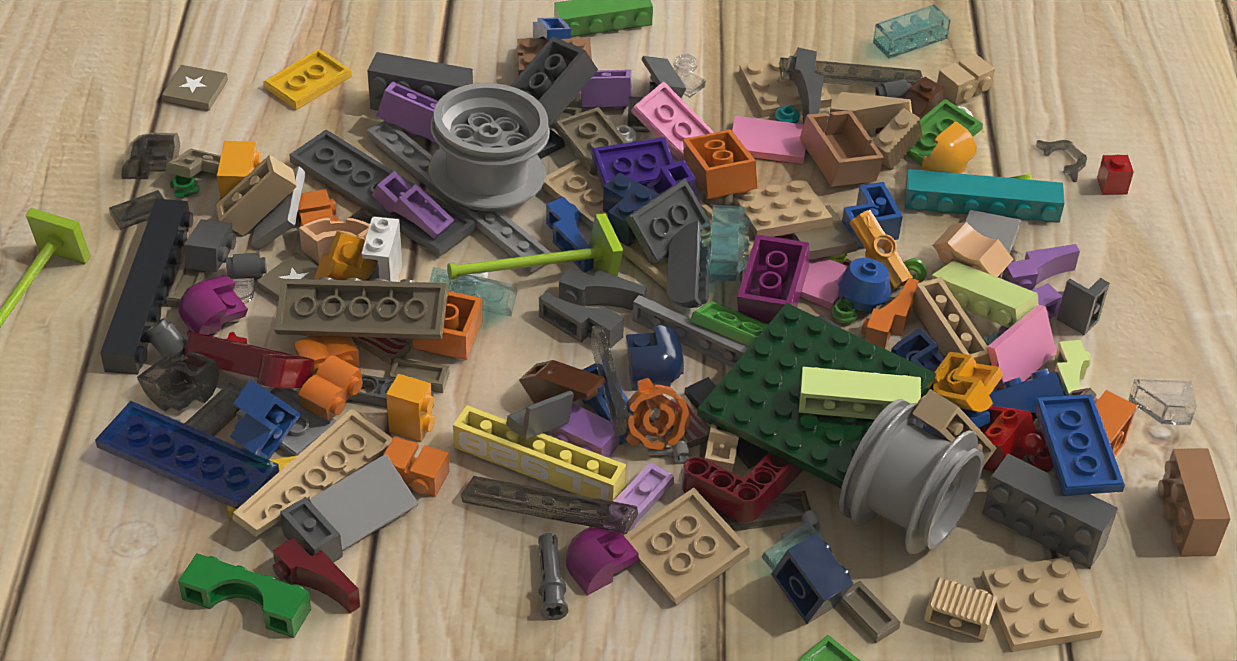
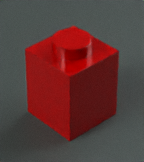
[1097,154,1134,195]

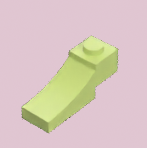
[1054,340,1091,396]

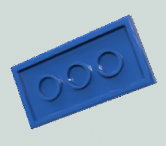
[1033,394,1125,496]

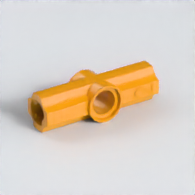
[849,210,913,290]

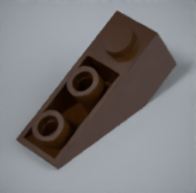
[519,360,606,404]

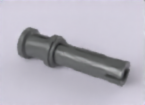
[538,533,568,620]

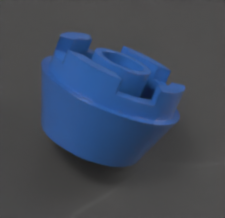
[838,258,891,311]

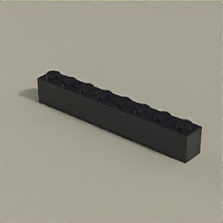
[100,198,193,375]

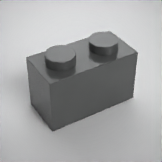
[184,219,236,272]

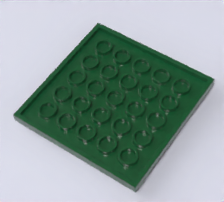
[697,303,936,489]

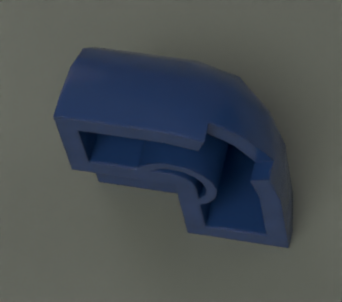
[626,325,684,391]
[891,328,944,396]

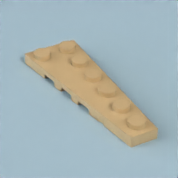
[232,409,393,537]

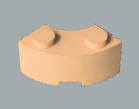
[299,218,370,264]
[932,222,1014,277]

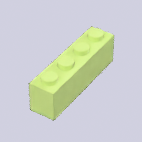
[932,260,1039,328]
[799,367,921,419]

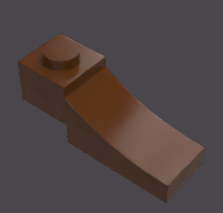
[875,77,944,134]

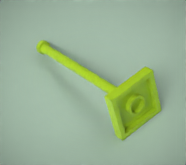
[0,208,91,328]
[447,213,624,280]

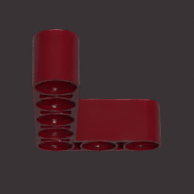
[183,332,314,388]
[682,453,803,523]

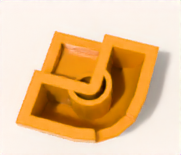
[921,121,977,174]
[314,231,378,281]
[933,352,1003,412]

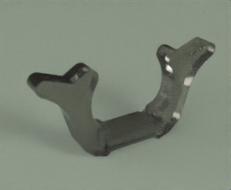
[1036,140,1087,182]

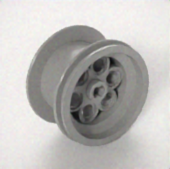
[429,83,550,211]
[839,399,984,555]

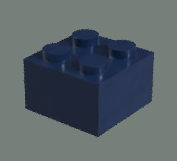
[771,533,854,624]

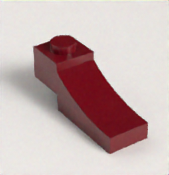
[273,538,360,614]

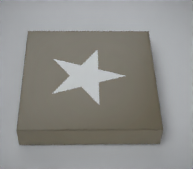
[162,65,228,110]
[257,252,318,301]

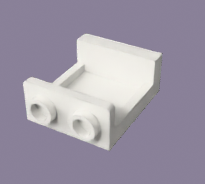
[362,217,402,282]

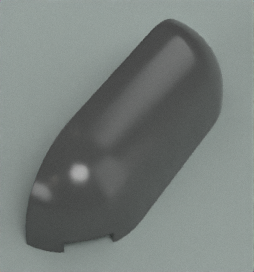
[667,221,710,308]

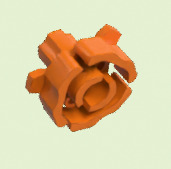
[623,378,691,450]

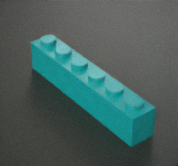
[905,169,1065,222]

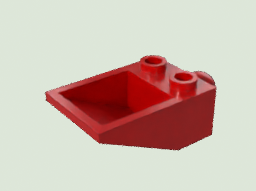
[979,406,1045,471]

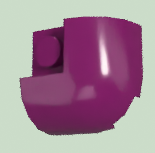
[178,275,248,335]
[566,517,639,596]

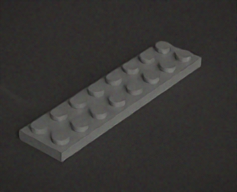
[289,130,476,257]

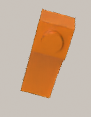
[861,278,919,349]

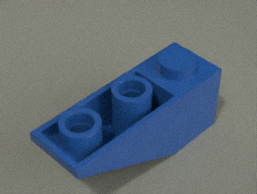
[989,368,1064,413]

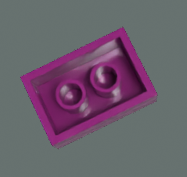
[737,234,810,322]

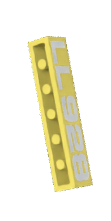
[453,405,626,506]

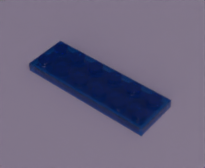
[95,401,279,509]

